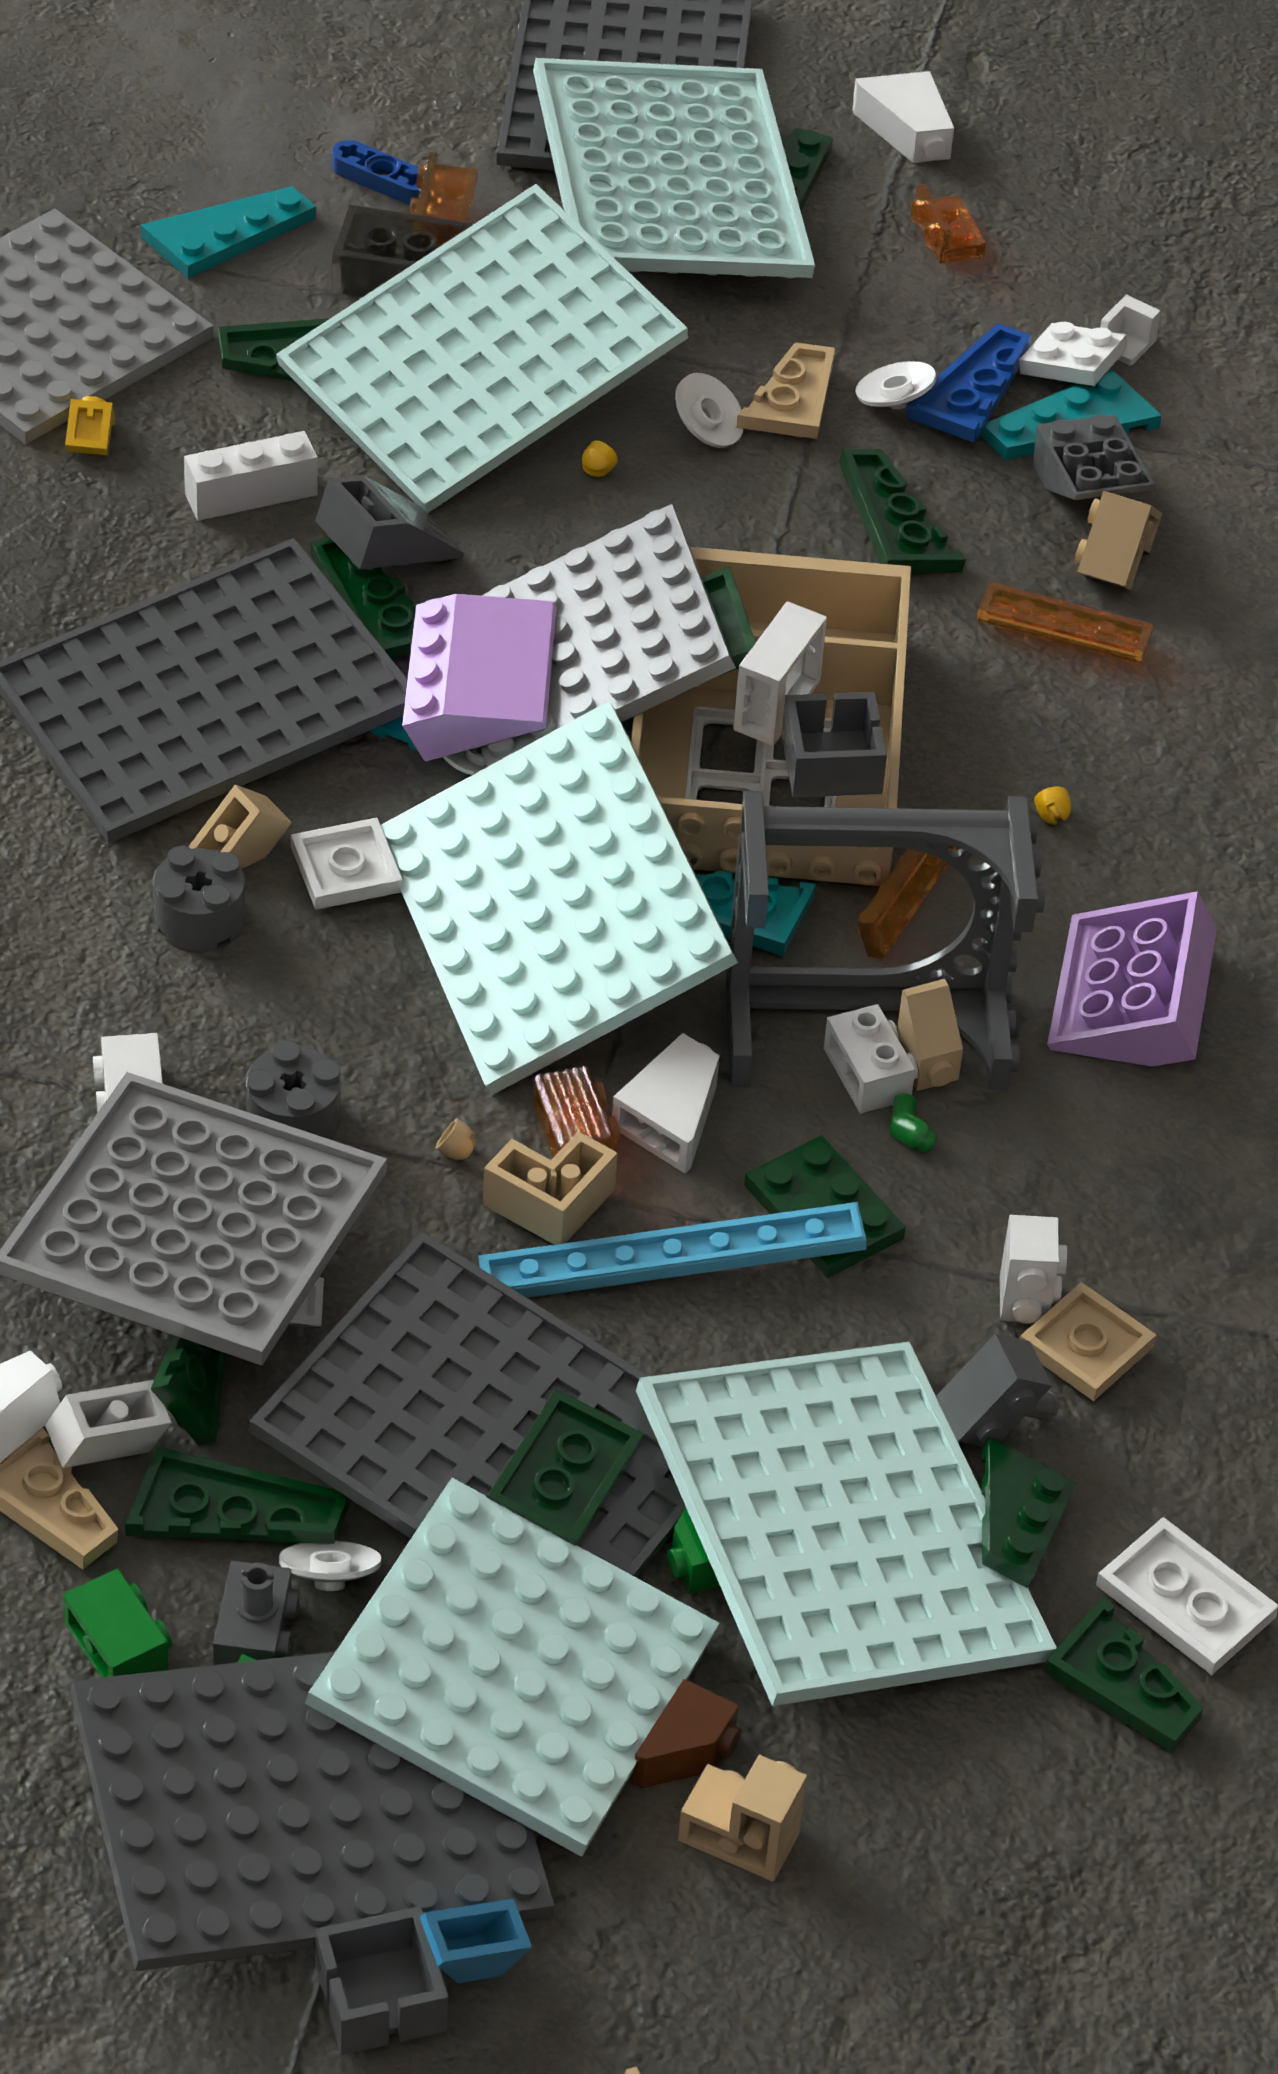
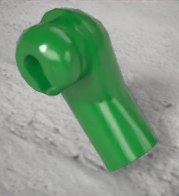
[890,1093,937,1152]

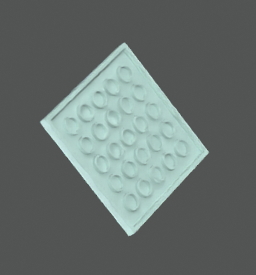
[305,1478,720,1857]

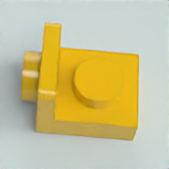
[65,396,115,455]

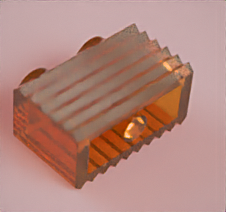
[533,1066,620,1158]

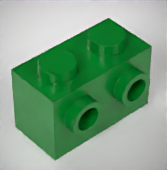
[63,1568,172,1678]

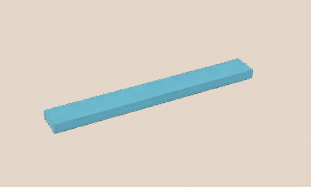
[478,1202,866,1298]

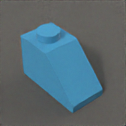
[419,1898,532,1984]

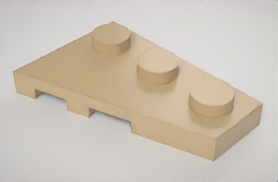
[736,342,835,439]
[0,1428,118,1570]

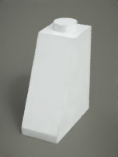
[852,71,954,163]
[611,1033,720,1173]
[0,1350,62,1463]

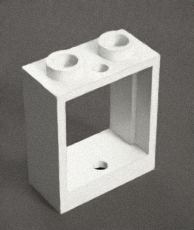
[733,601,827,746]

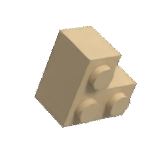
[1074,491,1163,590]
[483,1131,618,1245]
[678,1755,807,1882]

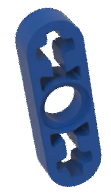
[332,140,434,206]

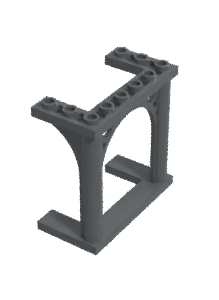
[725,791,1045,1090]

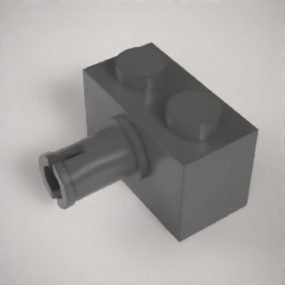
[936,1334,1059,1447]
[213,1561,300,1665]

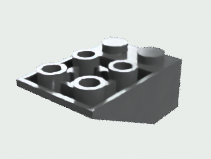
[1033,414,1155,500]
[315,475,464,570]

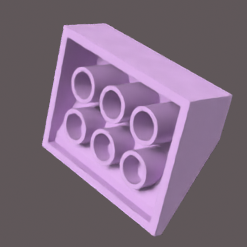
[402,594,557,762]
[1047,891,1217,1067]

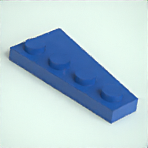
[906,323,1031,443]

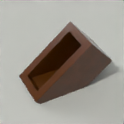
[632,1679,742,1788]

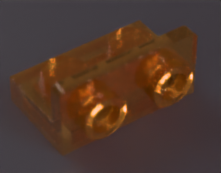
[409,151,478,243]
[911,184,986,263]

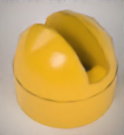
[582,440,618,477]
[1034,786,1071,825]

